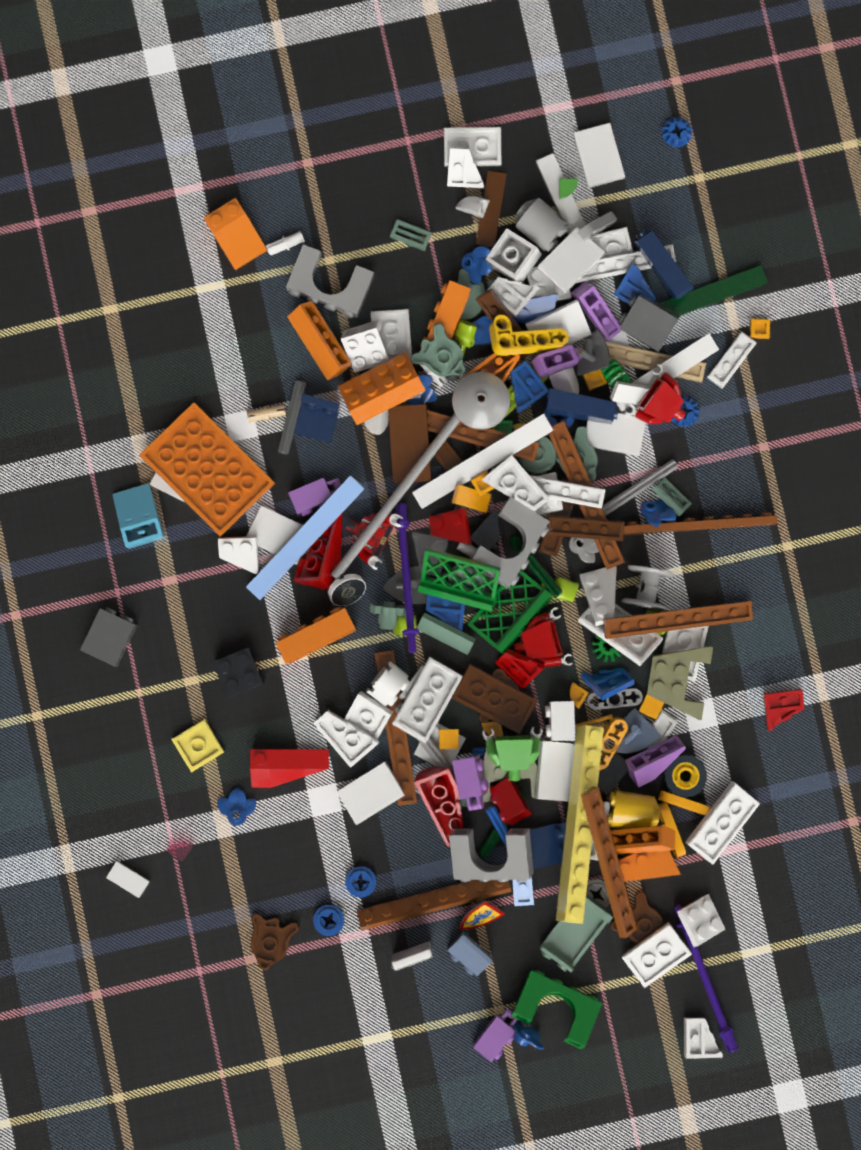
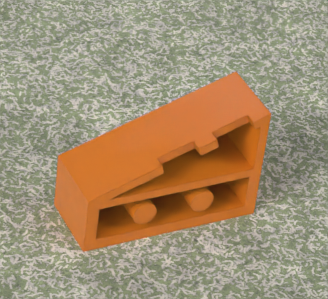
[463,344,520,402]
[618,850,681,882]

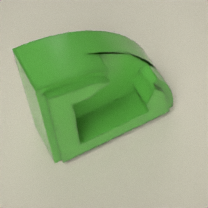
[559,178,578,199]

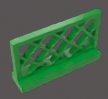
[418,548,501,612]
[467,569,553,655]

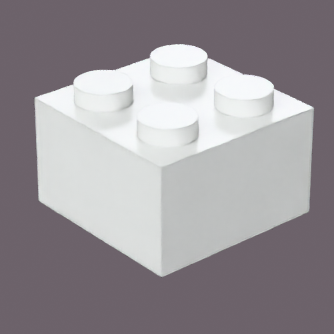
[486,228,542,282]
[545,701,575,741]

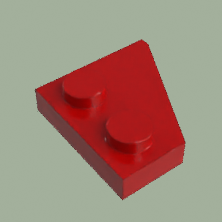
[429,508,472,545]
[495,649,546,690]
[763,689,805,731]

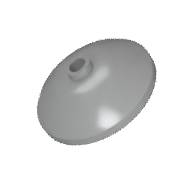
[452,372,510,430]

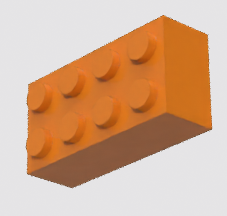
[338,352,425,425]
[275,607,357,665]

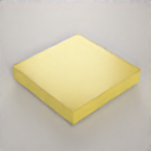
[172,719,225,772]

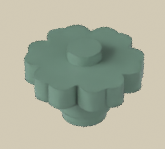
[370,601,406,630]

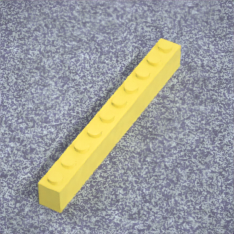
[556,725,604,924]

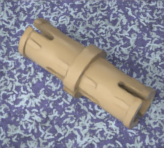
[246,404,286,423]

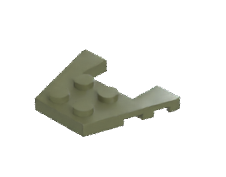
[647,645,713,720]
[483,748,538,802]

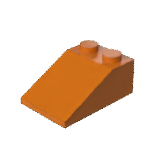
[203,198,267,270]

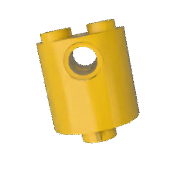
[608,790,660,830]

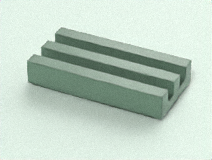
[390,219,432,251]
[652,477,692,516]

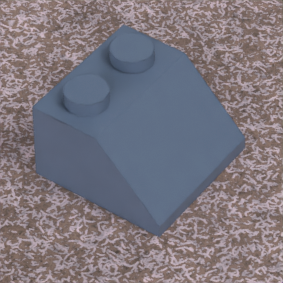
[447,931,493,976]

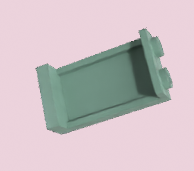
[540,893,613,972]

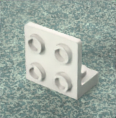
[341,320,390,372]

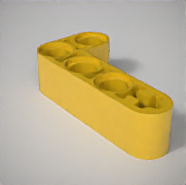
[489,315,569,356]

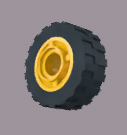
[663,755,707,798]

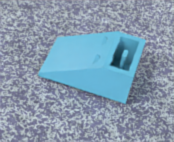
[112,483,165,549]

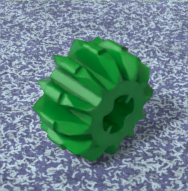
[601,359,631,388]
[592,635,621,662]

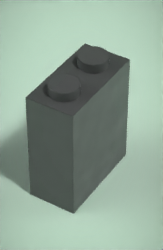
[619,293,680,352]
[80,607,137,667]

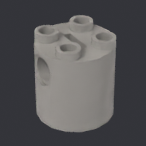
[515,198,570,252]

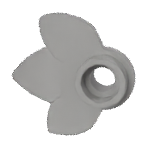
[569,537,599,563]

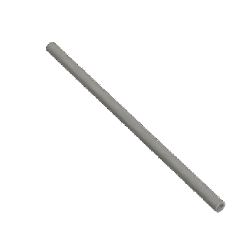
[331,398,478,579]

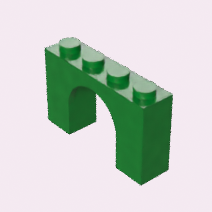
[510,970,602,1049]

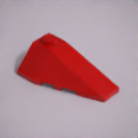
[293,514,342,590]
[250,749,329,788]
[414,766,464,847]

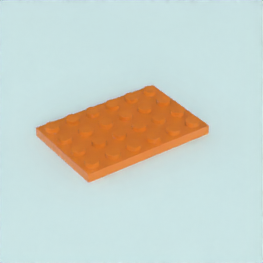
[139,403,275,537]

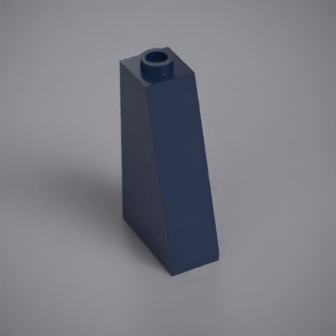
[633,229,693,299]
[543,388,618,424]

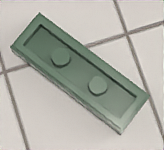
[417,613,476,655]

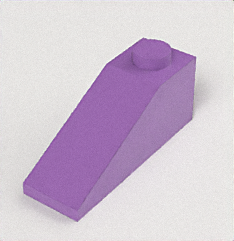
[571,281,622,341]
[625,735,686,788]

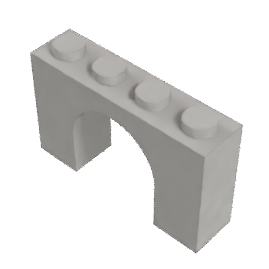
[286,245,374,318]
[471,497,550,588]
[449,828,534,882]

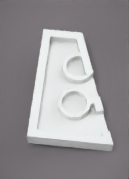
[482,455,549,512]
[580,566,617,626]
[313,710,380,768]

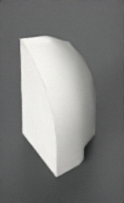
[455,196,490,218]
[549,368,579,394]
[364,410,389,435]

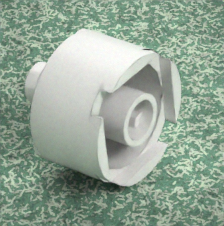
[366,661,410,706]

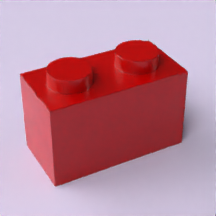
[489,777,532,826]

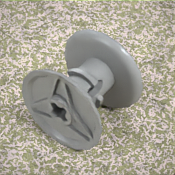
[621,565,675,611]

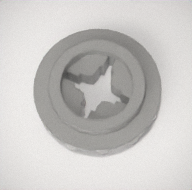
[586,879,610,907]

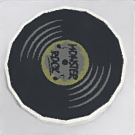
[328,574,366,606]

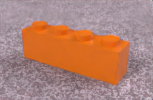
[420,281,472,348]
[287,301,352,380]
[611,826,675,855]

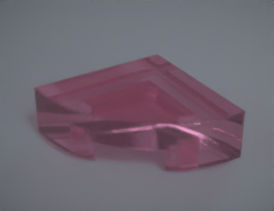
[166,842,194,862]

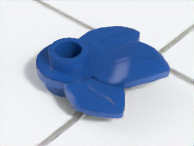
[462,246,493,284]
[406,375,437,405]
[640,500,676,527]
[218,787,256,826]
[513,1022,544,1049]

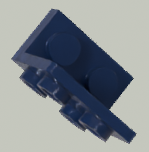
[294,394,341,443]
[530,822,566,869]

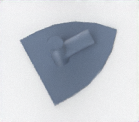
[616,708,661,754]

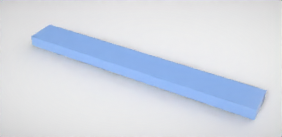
[246,475,365,600]

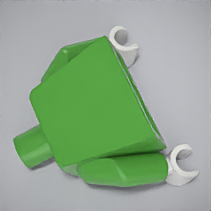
[482,727,543,781]

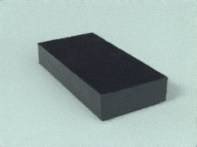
[598,753,628,795]

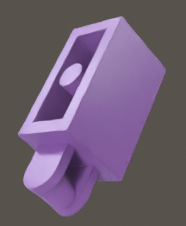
[531,344,584,378]
[288,478,341,517]
[452,755,489,811]
[473,1007,517,1062]

